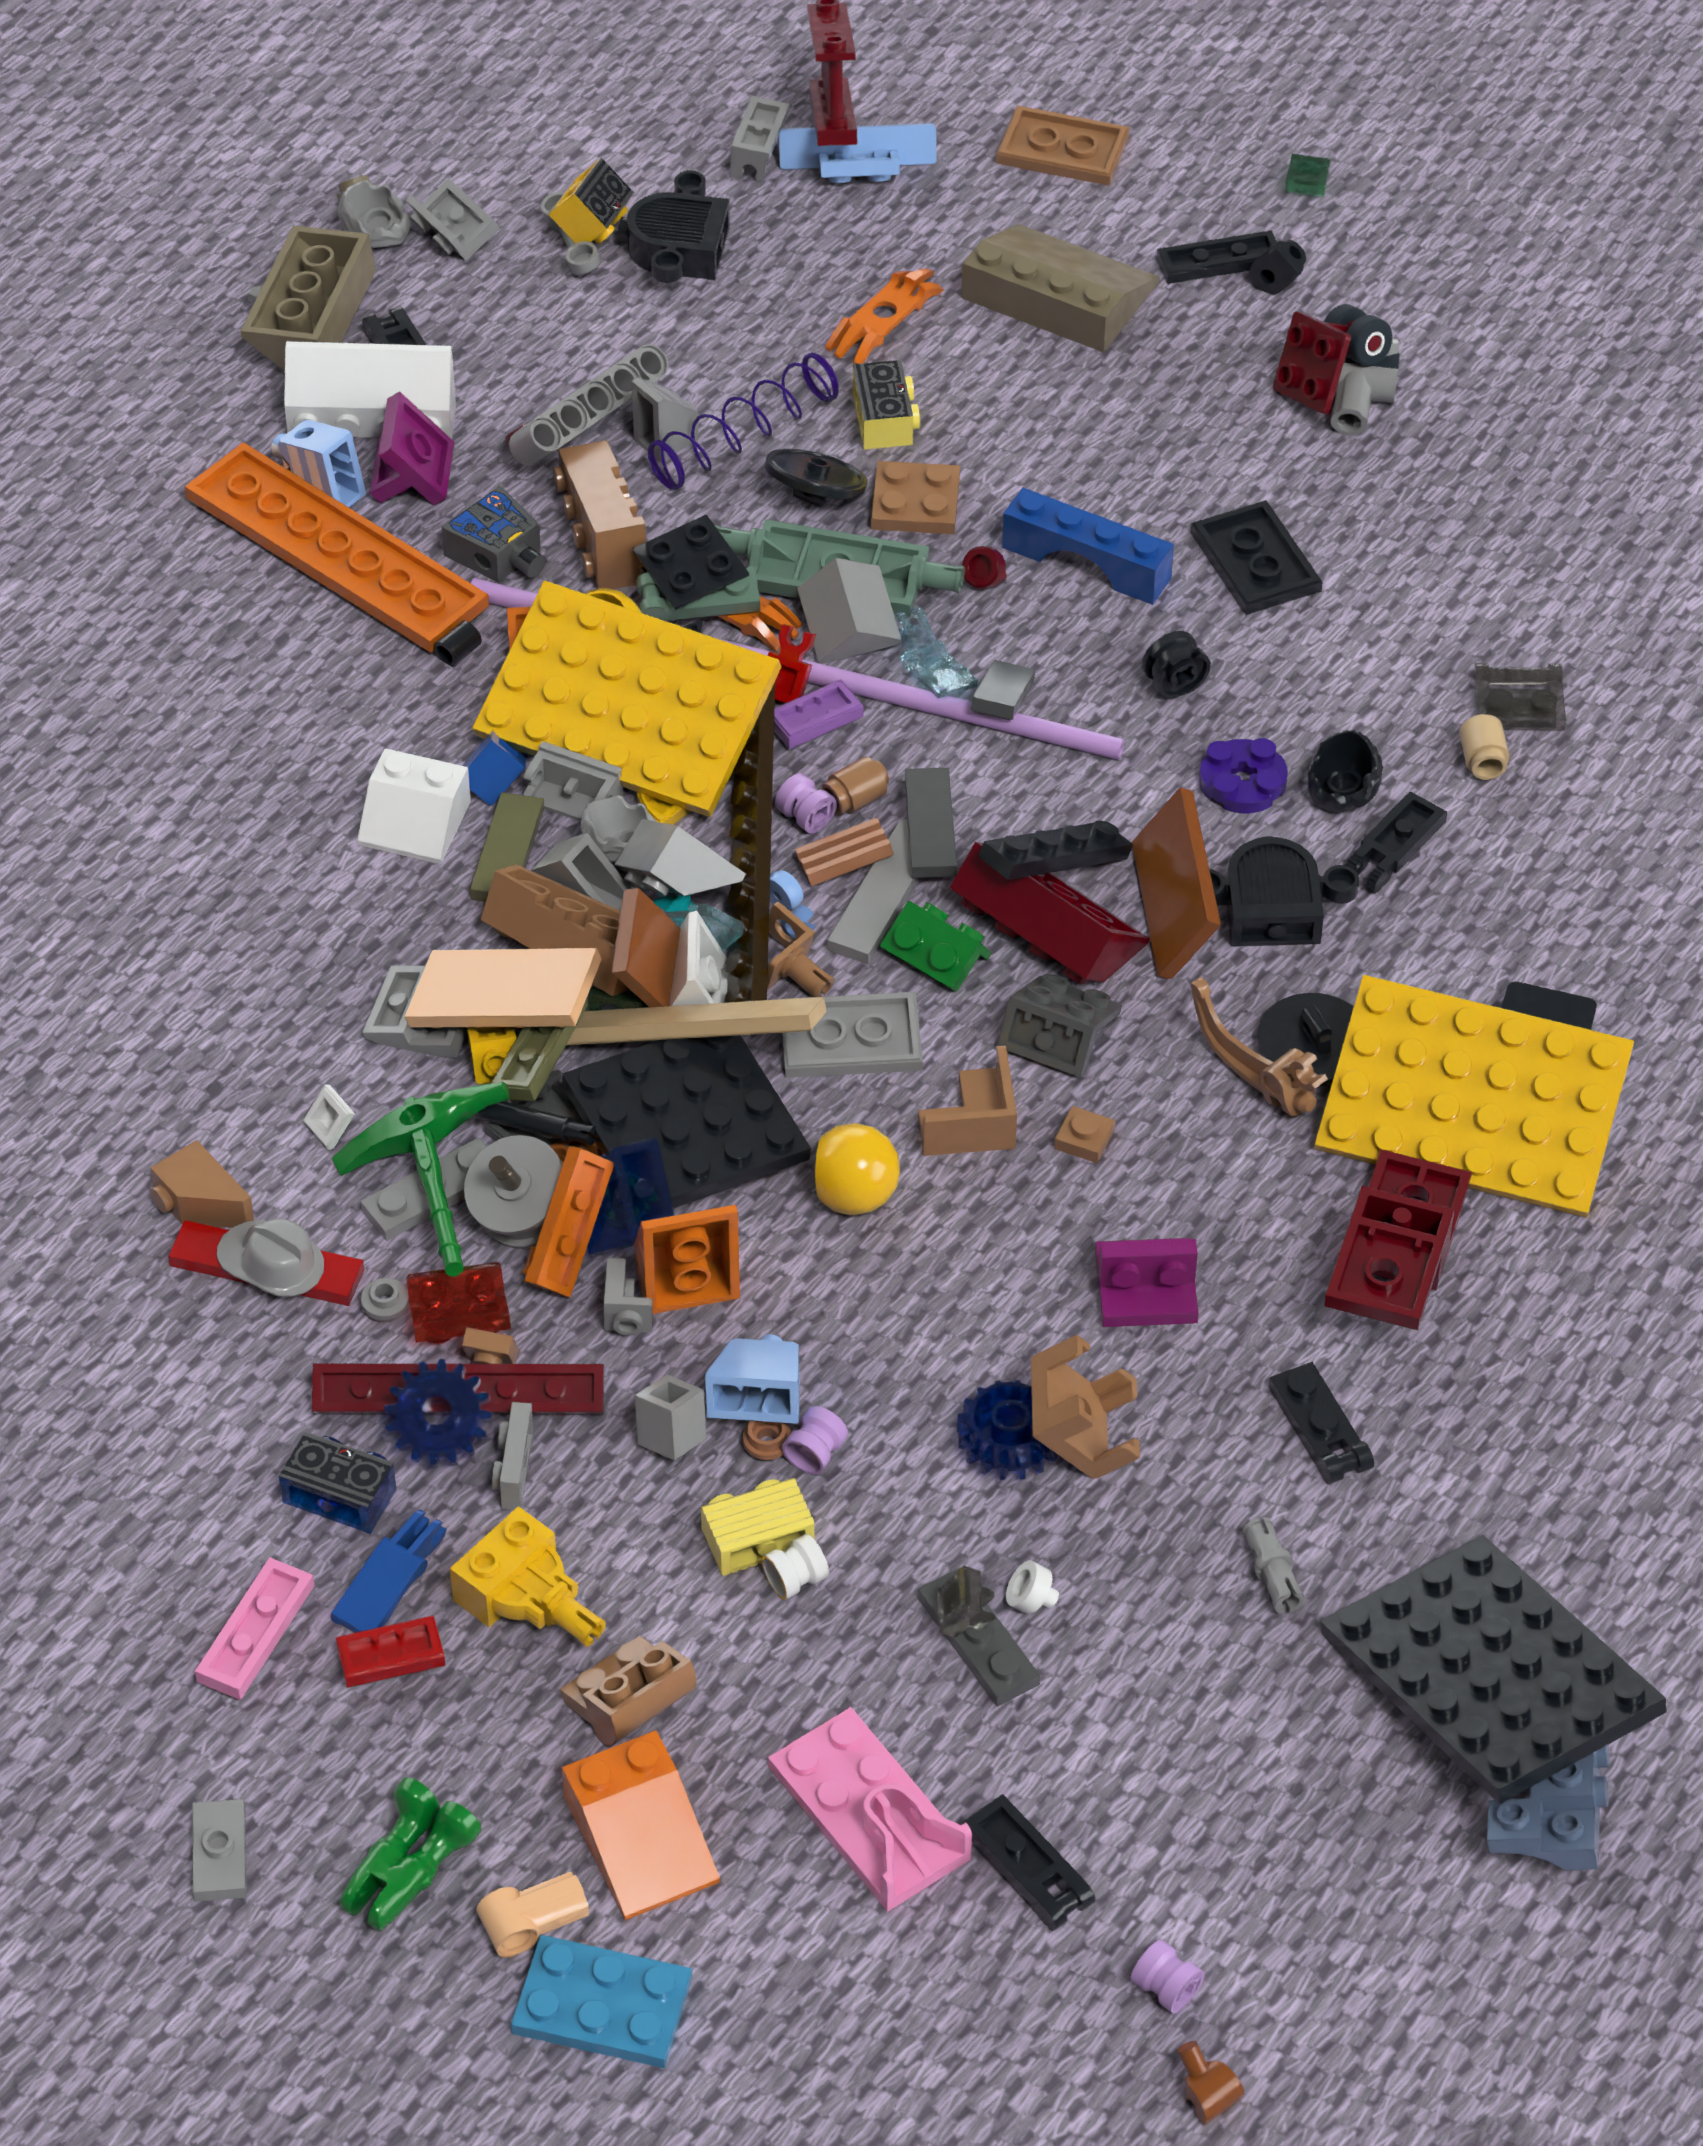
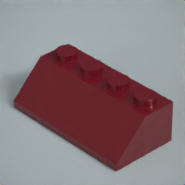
[950,842,1150,984]

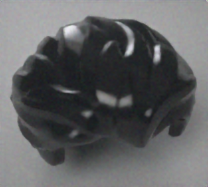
[1308,729,1383,813]

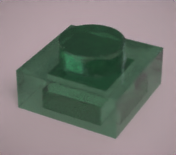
[1285,154,1331,196]

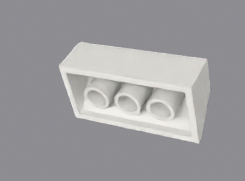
[284,341,456,439]

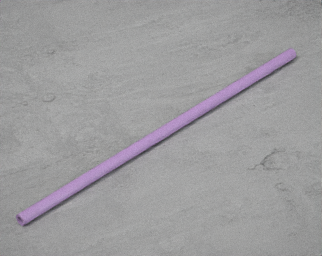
[471,578,1125,760]

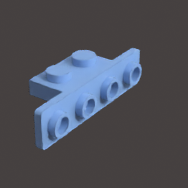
[779,123,937,183]

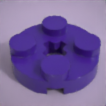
[1199,738,1288,814]

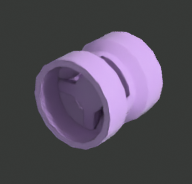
[775,773,837,834]
[782,1406,848,1475]
[1131,1939,1205,2014]

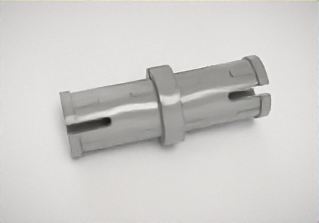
[1242,1517,1305,1614]

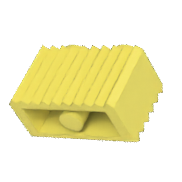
[701,1478,814,1576]

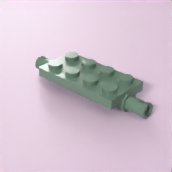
[715,519,965,617]

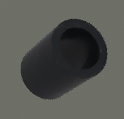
[434,621,482,667]

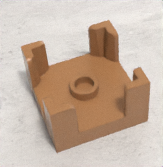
[1031,1335,1140,1479]

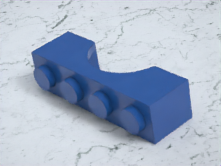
[1002,487,1174,605]

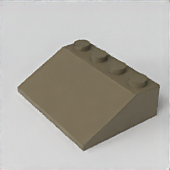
[962,224,1160,353]

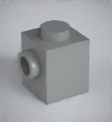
[635,1374,707,1460]

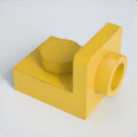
[467,1027,516,1084]

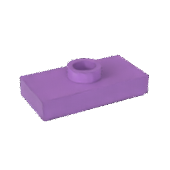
[774,680,864,749]

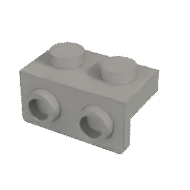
[406,178,500,260]

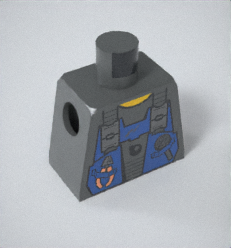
[442,486,546,582]

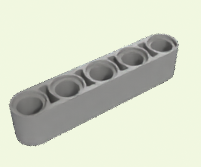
[509,344,669,466]

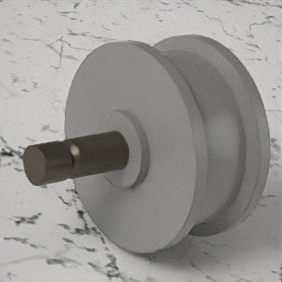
[464,1135,563,1249]

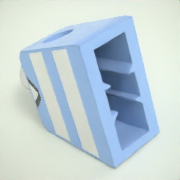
[271,420,366,507]

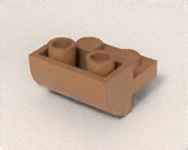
[560,1636,696,1746]

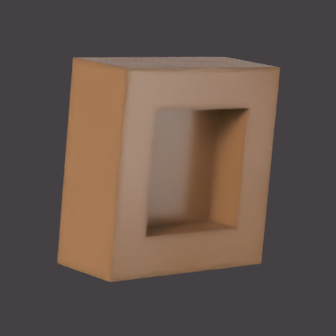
[1054,1106,1115,1163]
[462,1328,519,1364]

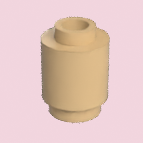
[1459,714,1509,780]

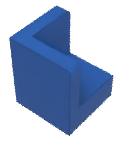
[462,731,526,805]

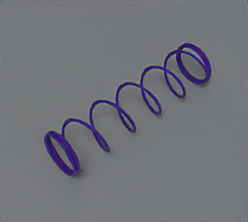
[648,352,839,490]

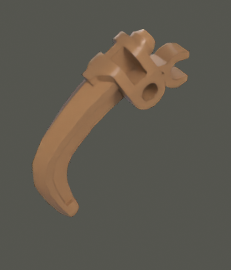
[1191,977,1328,1116]

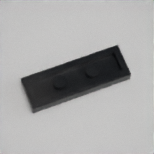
[1156,230,1277,284]

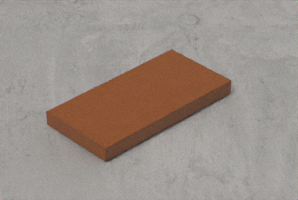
[1132,787,1221,979]

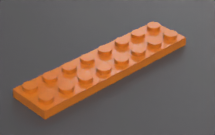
[185,442,489,653]

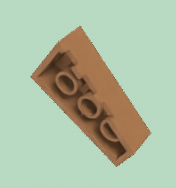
[553,440,646,589]
[481,864,631,996]

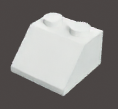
[357,748,471,864]

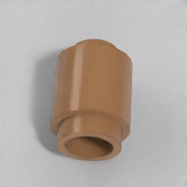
[821,756,889,815]

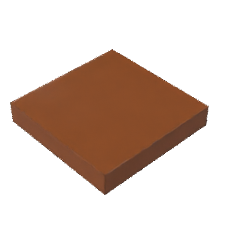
[611,888,680,1007]

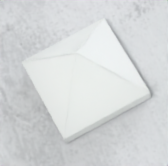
[303,1085,355,1150]

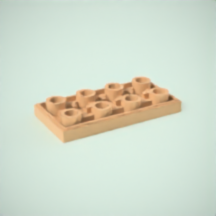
[404,948,602,1028]

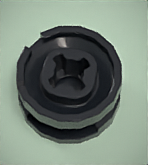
[1142,631,1211,699]

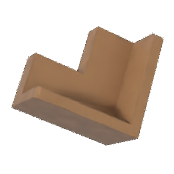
[918,1045,1017,1156]

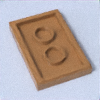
[996,105,1130,186]

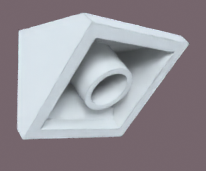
[669,911,728,1006]

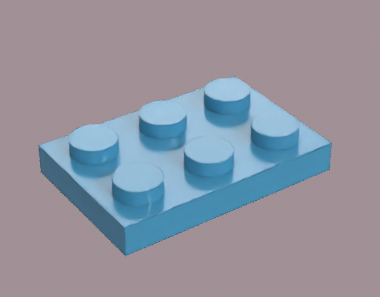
[511,1935,693,2069]

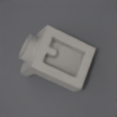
[604,1258,652,1335]

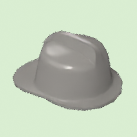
[217,1219,324,1297]

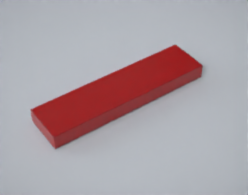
[168,1220,364,1306]

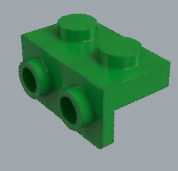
[880,900,992,992]

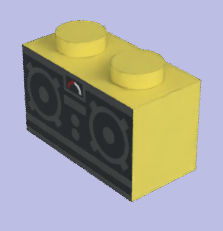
[852,360,920,449]

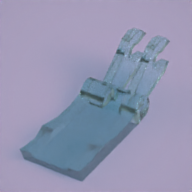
[894,607,978,699]

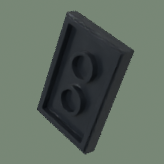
[1190,500,1323,615]

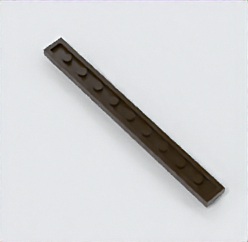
[724,682,775,1003]

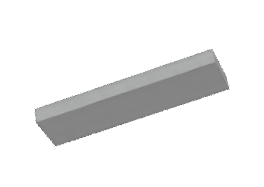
[827,819,919,964]

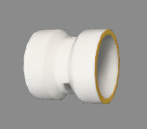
[761,1534,829,1600]

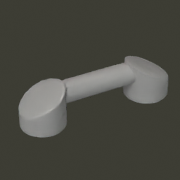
[541,192,601,275]

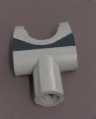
[1331,338,1400,436]

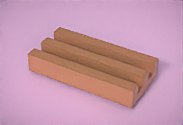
[795,818,894,886]

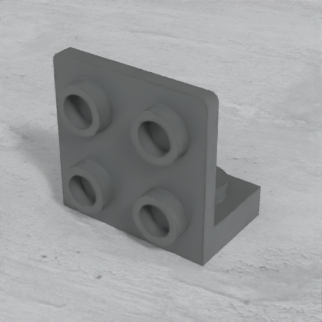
[997,974,1122,1077]

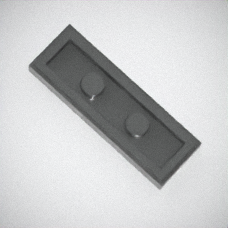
[905,767,957,878]

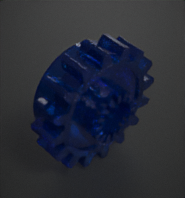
[384,1359,493,1468]
[957,1380,1057,1480]

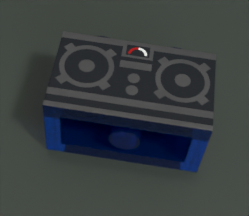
[279,1431,397,1534]

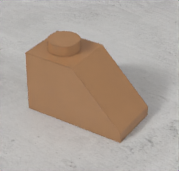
[150,1140,254,1228]

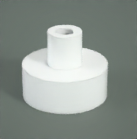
[1006,1560,1059,1614]

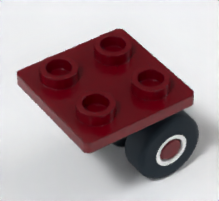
[1273,304,1393,414]

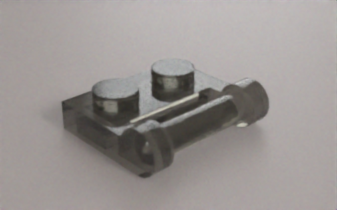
[1473,663,1566,731]

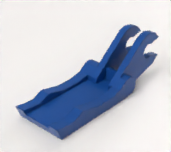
[331,1509,446,1633]

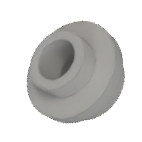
[361,1278,409,1322]

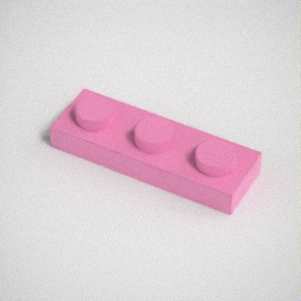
[195,1557,314,1700]

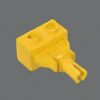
[450,1506,606,1647]

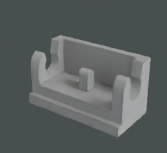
[730,96,790,182]
[523,741,623,822]

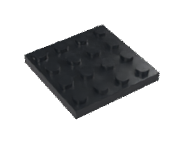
[562,1035,811,1218]

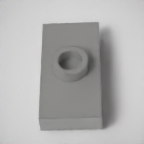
[193,1799,247,1901]

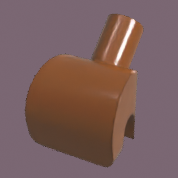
[1177,2041,1244,2126]

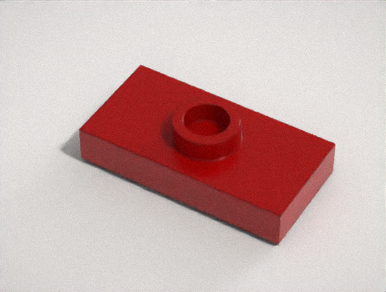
[335,1615,446,1688]

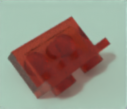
[406,1262,511,1344]

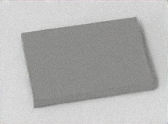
[782,992,923,1078]

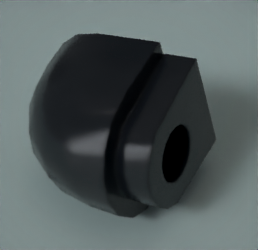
[1249,240,1306,295]

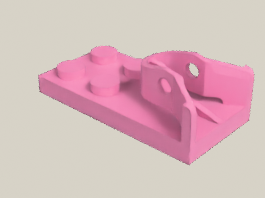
[768,1707,972,1912]

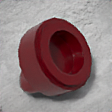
[962,546,1007,589]

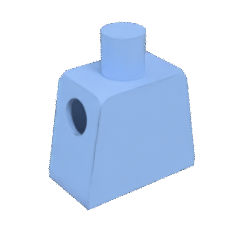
[705,1334,800,1424]

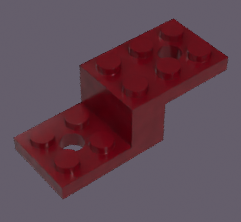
[1324,1149,1472,1331]

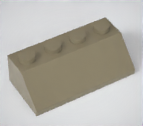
[240,225,376,371]

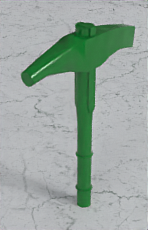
[332,1082,510,1276]

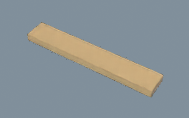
[566,997,827,1045]

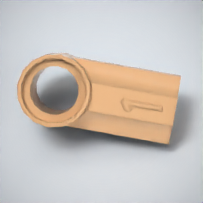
[476,1871,589,1958]

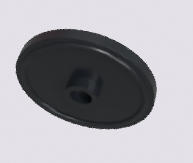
[764,449,868,508]
[1257,993,1354,1086]

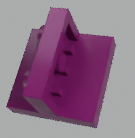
[370,391,454,505]
[1095,1238,1199,1327]

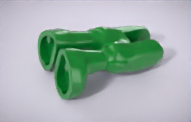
[339,1777,482,1931]

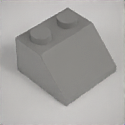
[615,819,746,897]

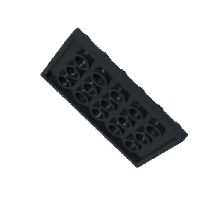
[1320,1535,1667,1804]

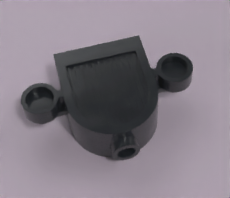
[618,170,730,283]
[1209,836,1359,947]

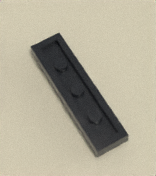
[978,820,1133,880]

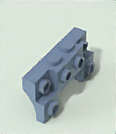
[1487,1744,1610,1871]

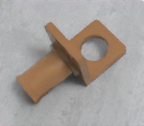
[767,902,835,997]

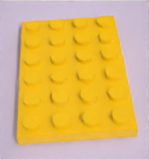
[472,580,781,818]
[1315,975,1634,1218]

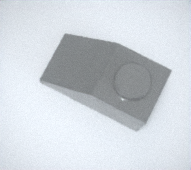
[632,377,699,462]
[532,833,631,911]

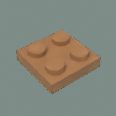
[871,461,960,534]

